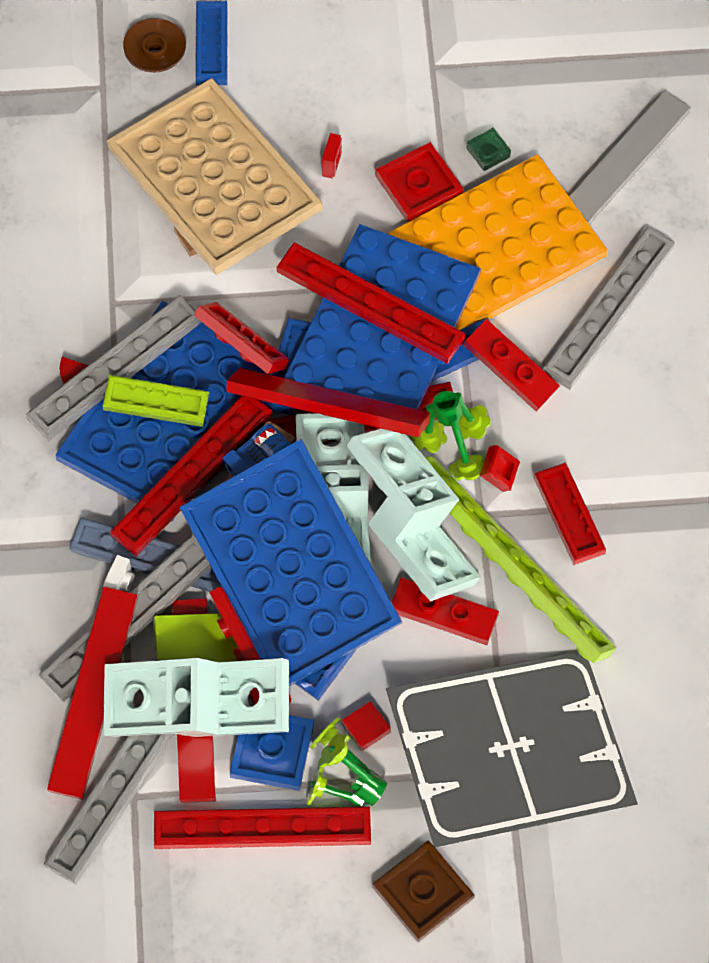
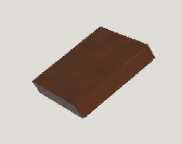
[372,840,475,943]

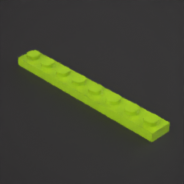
[426,456,617,663]

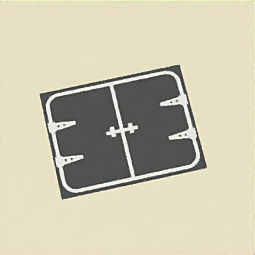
[385,651,638,848]

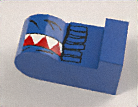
[223,424,291,477]

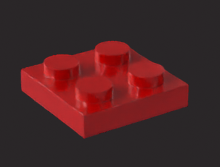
[375,142,464,223]

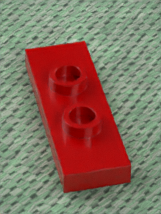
[194,302,289,374]
[463,319,560,412]
[534,462,606,565]
[392,577,499,646]
[209,587,261,661]

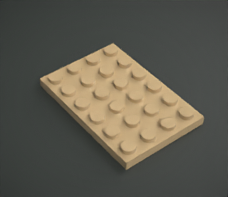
[107,78,323,275]

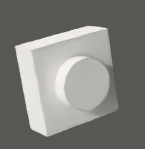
[103,555,135,592]

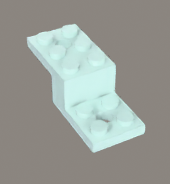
[296,413,371,563]
[346,429,481,601]
[104,658,289,737]

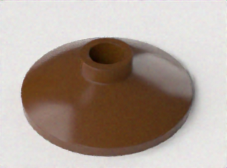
[123,18,186,73]

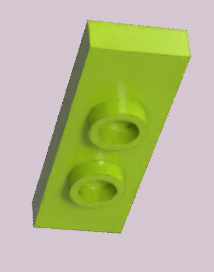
[103,375,209,427]

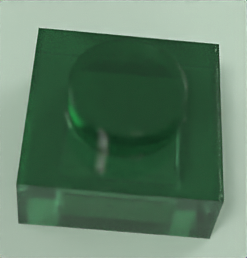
[466,127,511,171]

